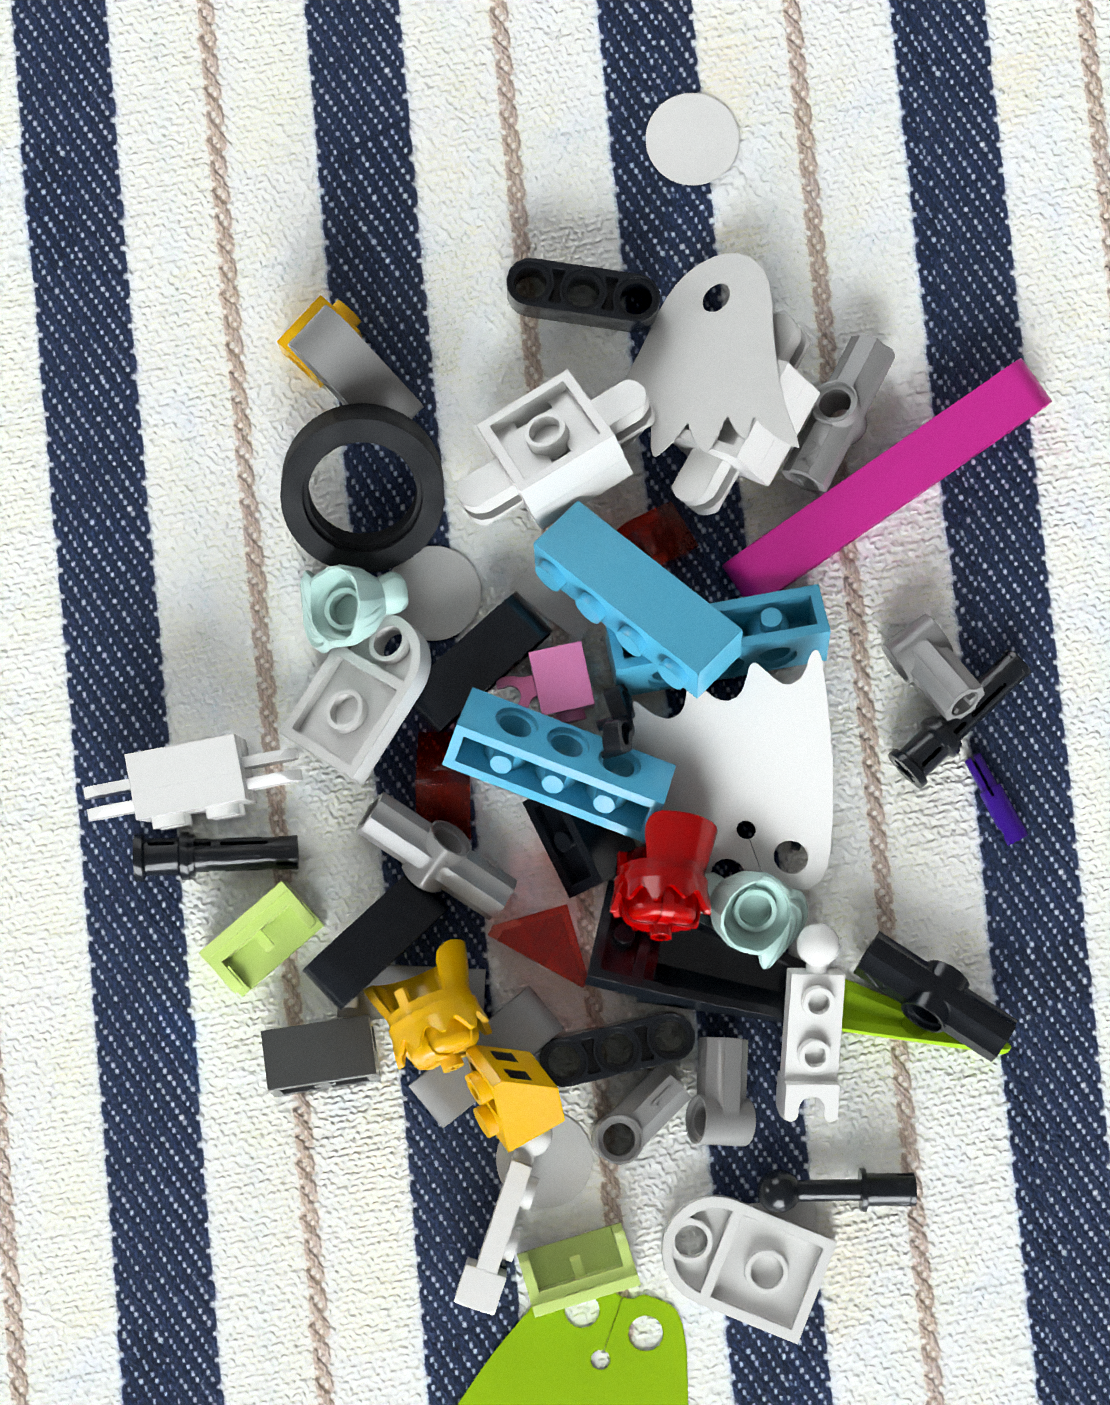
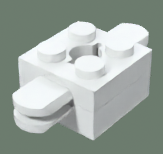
[672,313,820,515]
[457,369,655,530]
[83,734,303,831]

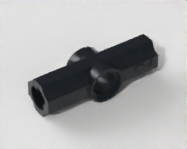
[853,931,1018,1062]

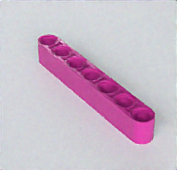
[722,358,1052,597]

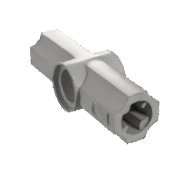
[782,333,895,494]
[355,791,517,920]

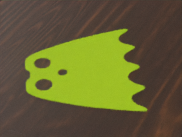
[457,1293,688,1405]

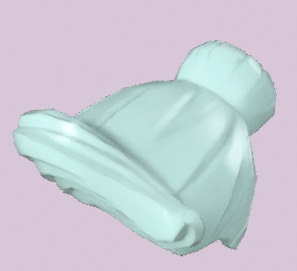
[300,564,408,653]
[701,871,808,969]

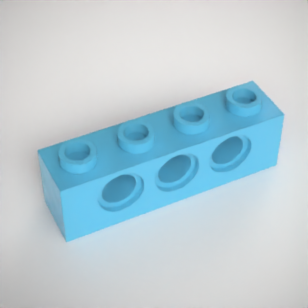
[606,584,831,696]
[442,687,676,843]

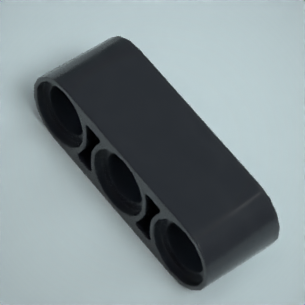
[506,258,660,333]
[413,592,553,735]
[303,875,449,1011]
[540,1010,695,1087]

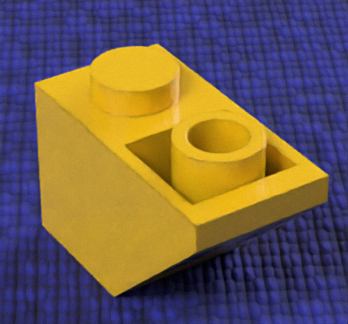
[465,1045,565,1153]

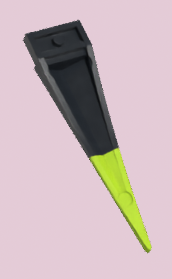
[585,880,1012,1054]

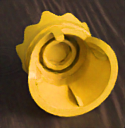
[363,939,492,1073]

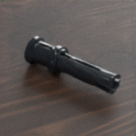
[888,649,1031,789]
[133,832,299,882]

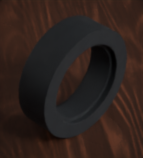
[280,403,444,573]

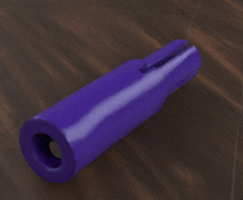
[965,753,1029,846]

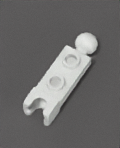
[776,923,846,1122]
[454,1129,553,1315]

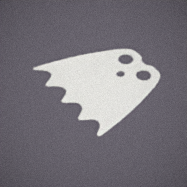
[575,650,834,891]

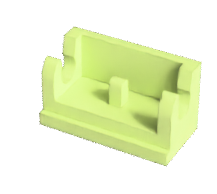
[199,881,325,997]
[517,1222,641,1317]

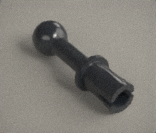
[757,1168,917,1213]

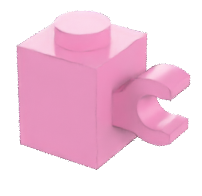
[496,641,595,724]

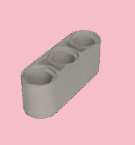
[288,305,424,419]
[408,986,564,1128]

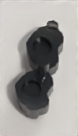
[596,684,635,759]

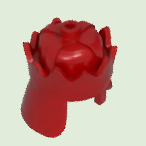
[609,810,718,941]

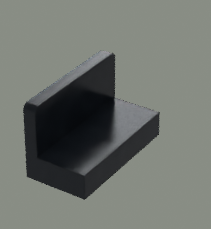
[522,799,637,899]

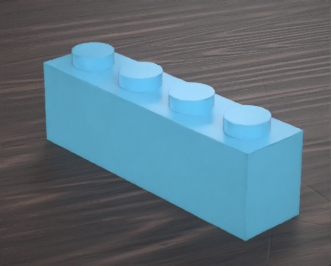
[533,501,743,699]

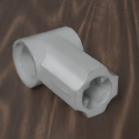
[881,614,985,721]
[685,1037,756,1147]
[591,1065,692,1165]

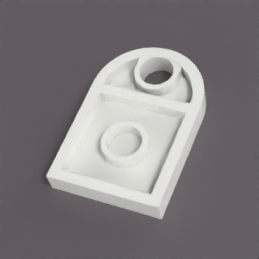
[279,615,431,785]
[661,1194,838,1344]

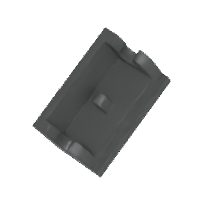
[261,1014,381,1097]

